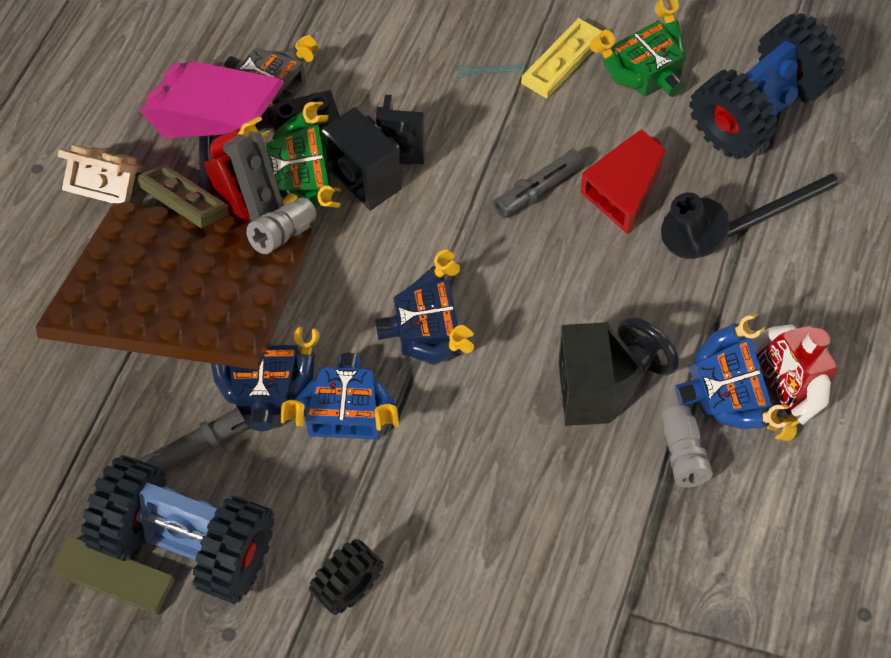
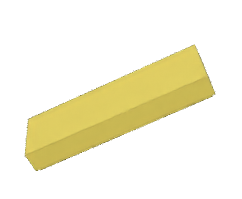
[521,18,603,99]

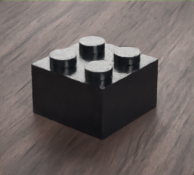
[322,107,402,211]

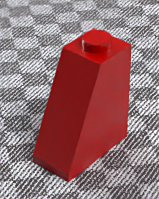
[580,129,665,234]

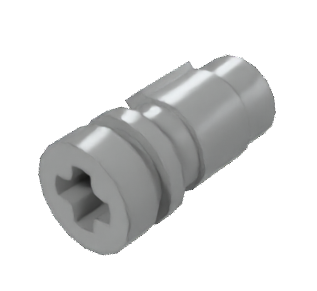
[247,198,316,254]
[661,405,713,488]

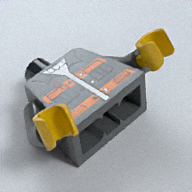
[223,35,319,124]

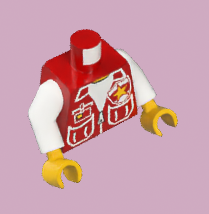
[751,325,837,441]

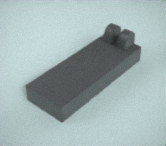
[223,132,284,222]

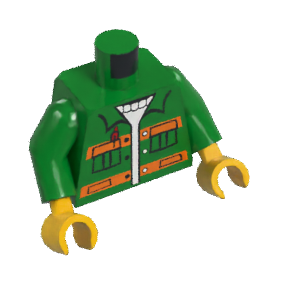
[590,0,686,97]
[266,102,341,208]

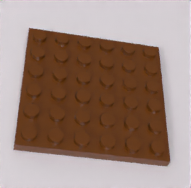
[36,202,313,370]

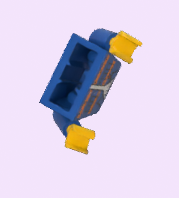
[675,313,792,429]
[281,352,399,439]

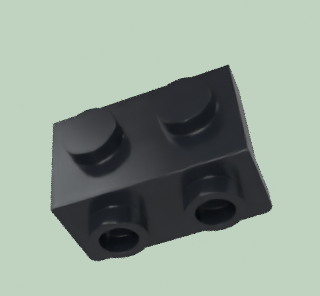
[376,94,426,165]

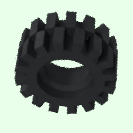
[309,539,384,615]

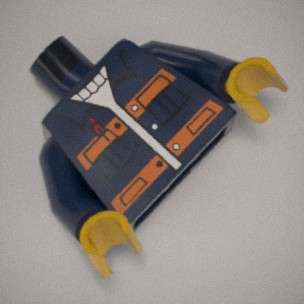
[375,250,474,365]
[211,327,320,431]

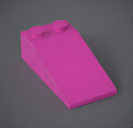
[140,62,284,139]

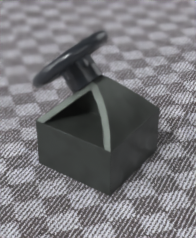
[558,317,679,426]

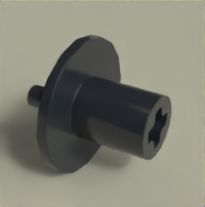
[661,192,731,259]

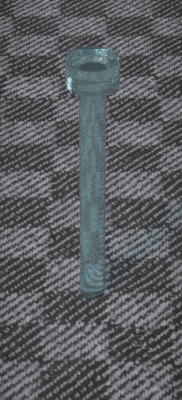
[456,64,524,78]

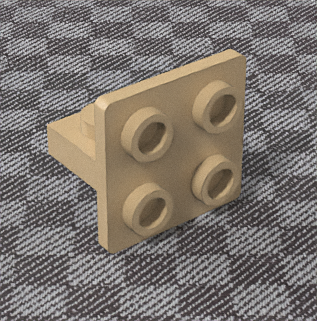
[57,145,147,203]

